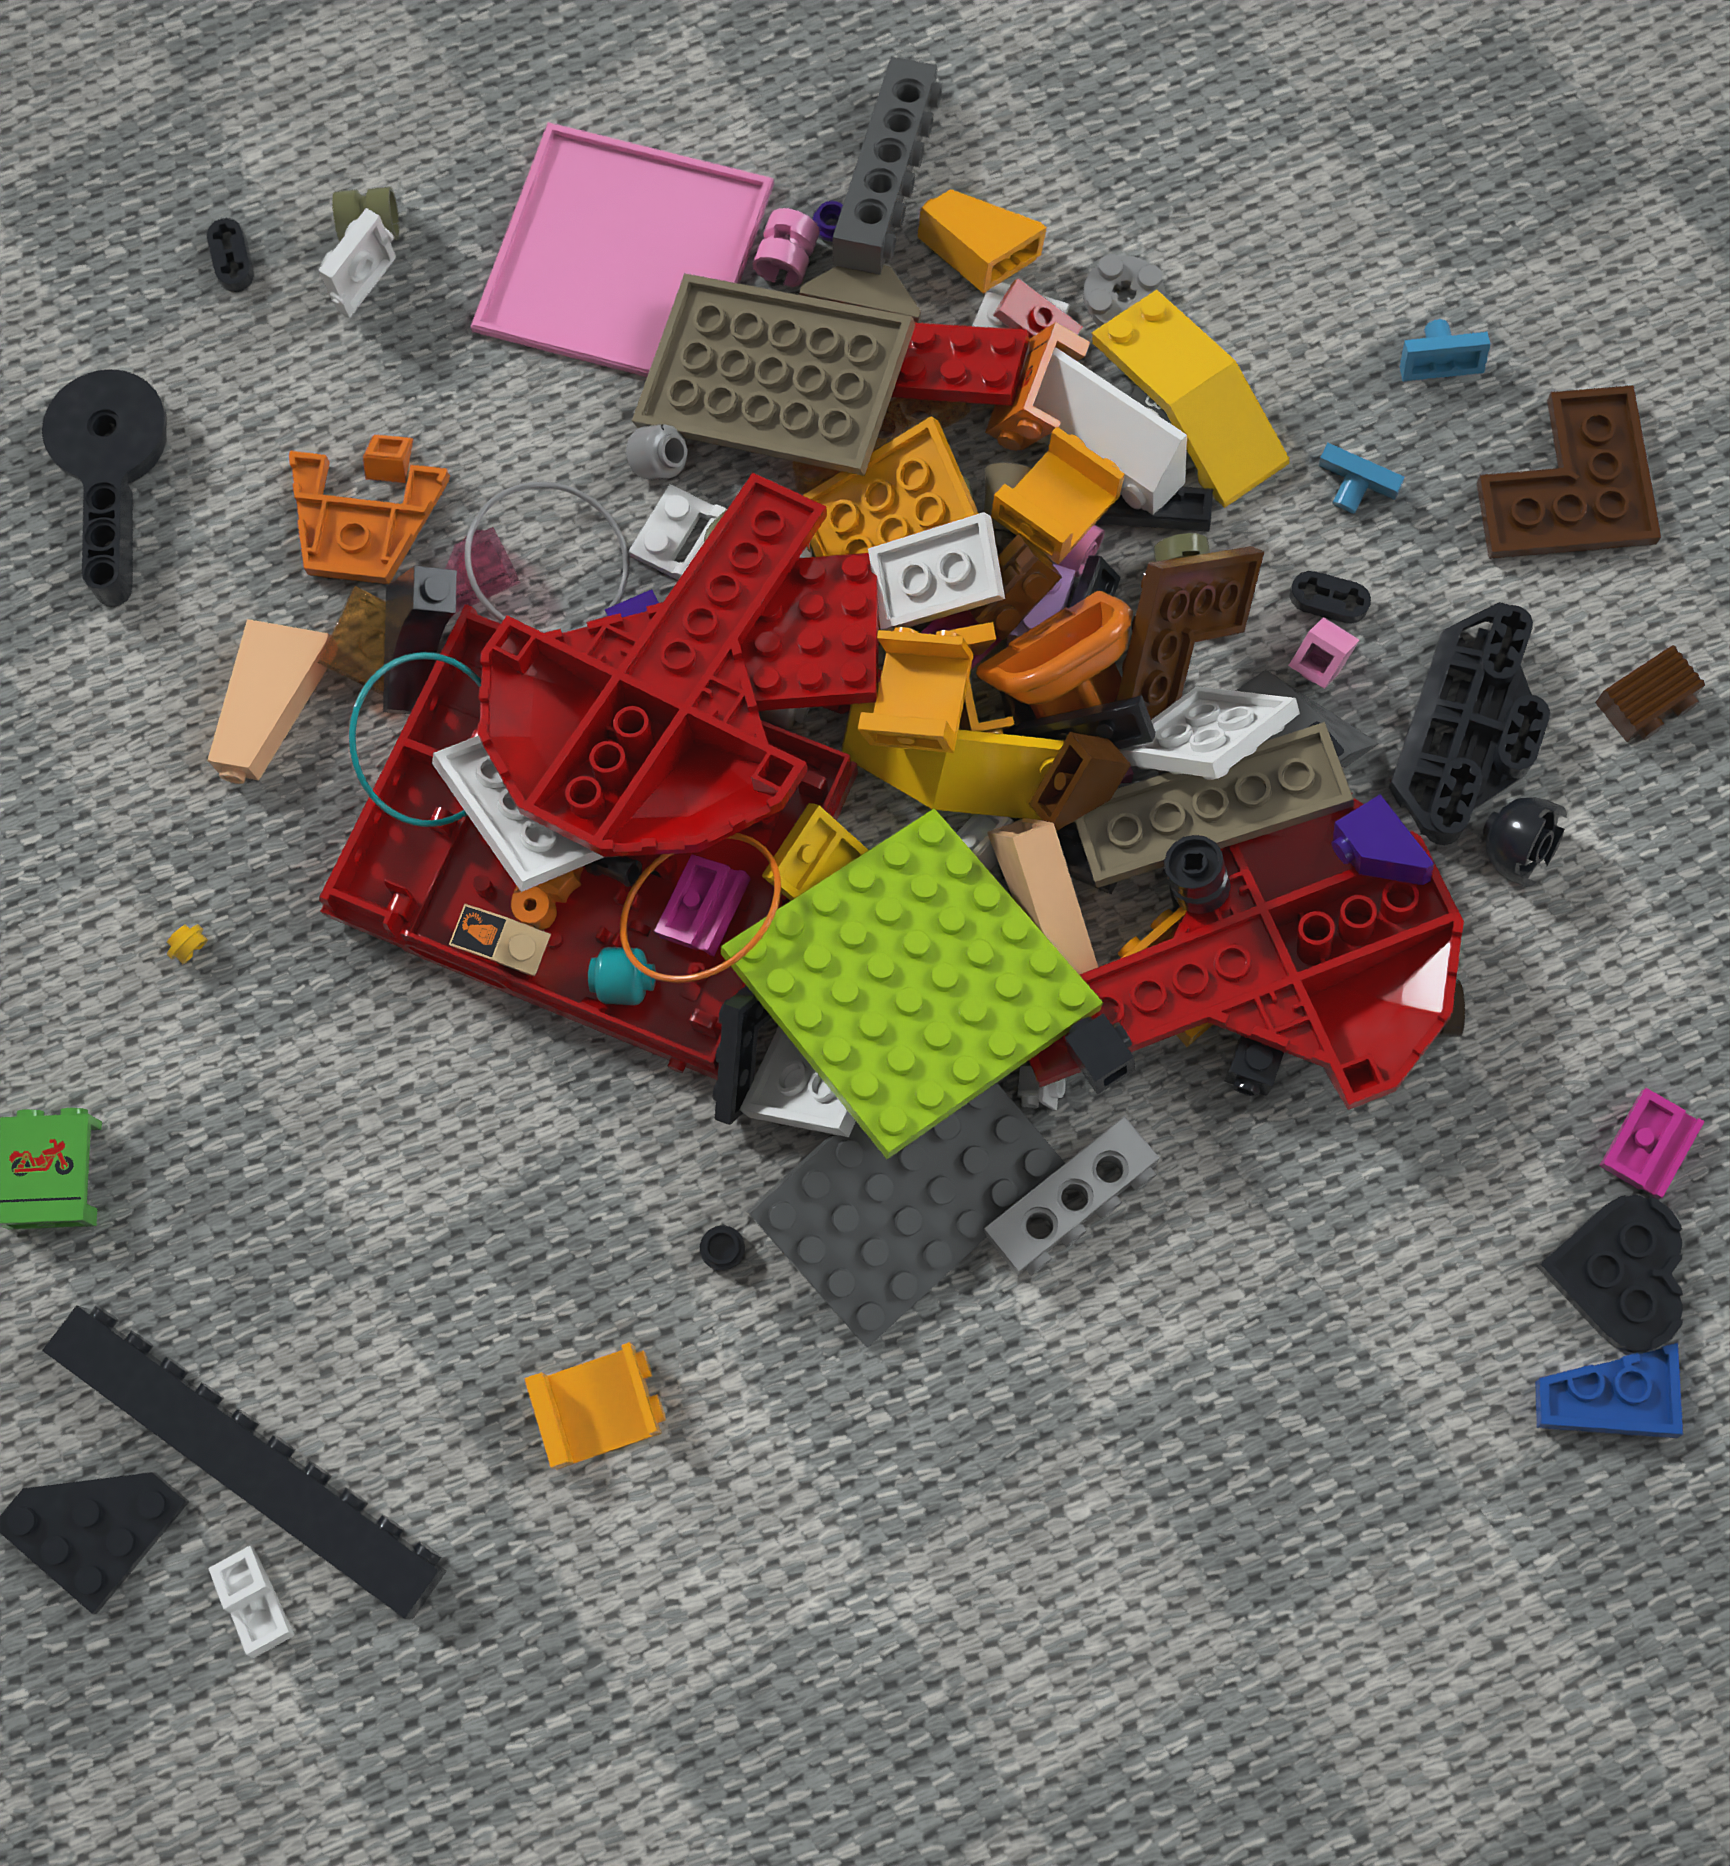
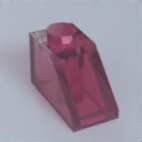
[445,527,520,614]

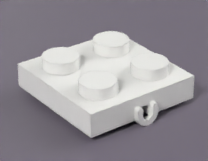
[318,208,396,318]

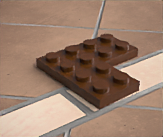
[1476,385,1661,559]
[1114,546,1265,720]

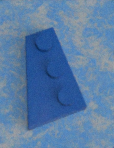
[1535,1343,1683,1438]

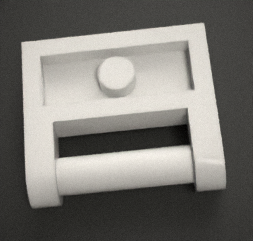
[628,484,727,580]

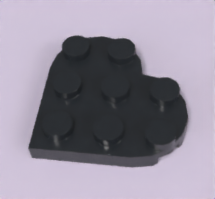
[1536,1195,1683,1353]

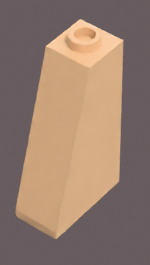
[207,619,338,784]
[987,818,1098,975]

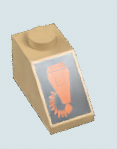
[449,904,551,976]

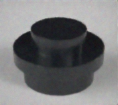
[700,1225,745,1271]

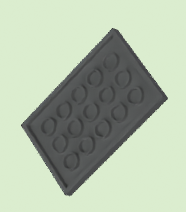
[746,1083,1065,1348]

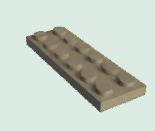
[1075,722,1354,888]

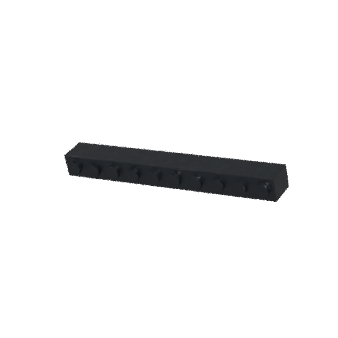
[42,1305,447,1619]

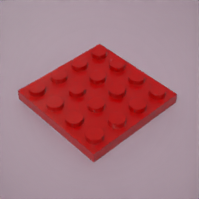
[740,553,879,711]

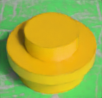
[166,924,208,964]

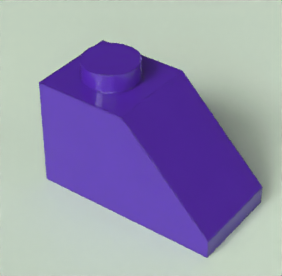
[1332,794,1434,885]

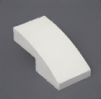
[208,1546,295,1659]

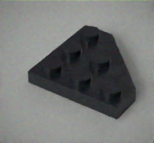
[0,1472,189,1614]

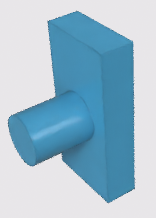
[1400,319,1491,381]
[1319,443,1405,514]

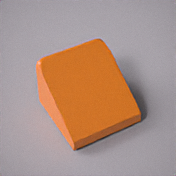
[363,435,413,483]

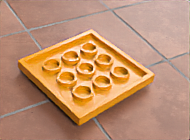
[803,416,1000,630]

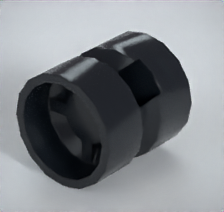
[1164,835,1231,914]

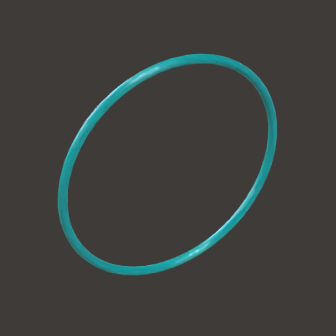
[349,652,482,827]

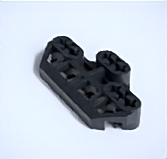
[1389,602,1550,845]

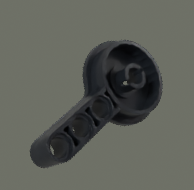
[42,369,167,607]

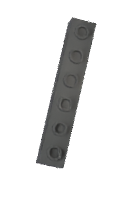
[833,56,943,275]

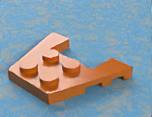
[289,451,450,585]

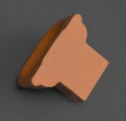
[976,591,1133,719]

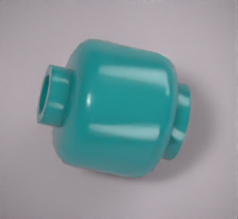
[588,947,656,1005]

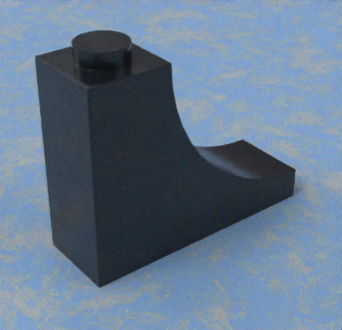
[383,566,457,714]

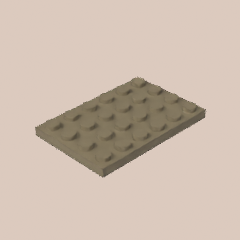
[632,273,916,476]

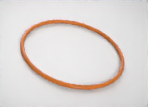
[620,833,781,983]

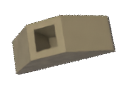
[799,265,921,323]

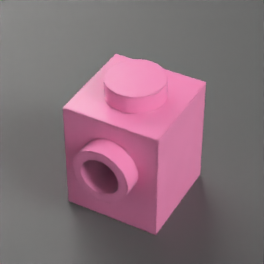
[1288,617,1359,689]

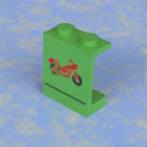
[0,1108,102,1230]

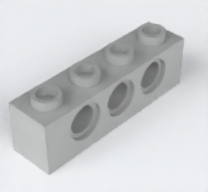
[984,1116,1160,1276]

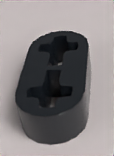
[207,218,254,292]
[1289,571,1371,624]

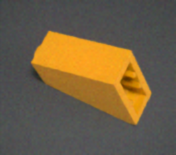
[917,189,1047,293]

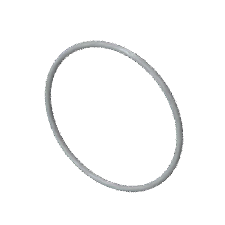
[464,482,629,633]

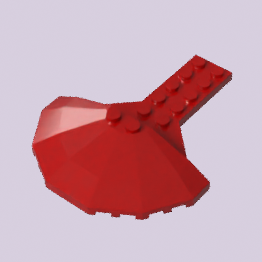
[477,473,827,857]
[1028,798,1464,1110]

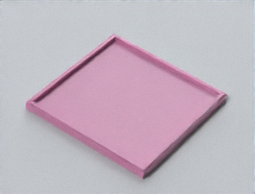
[471,122,774,377]

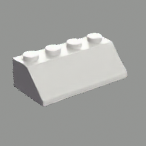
[1033,347,1187,515]

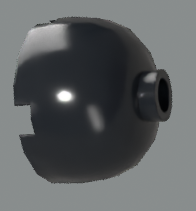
[1483,797,1567,887]

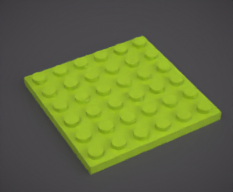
[721,808,1103,1159]

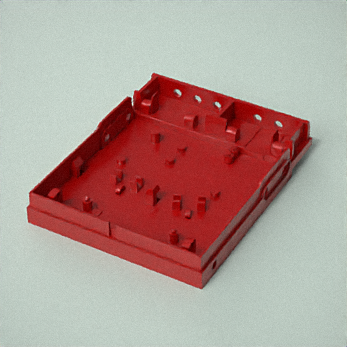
[319,604,858,1080]

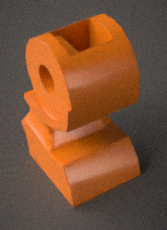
[511,866,584,930]

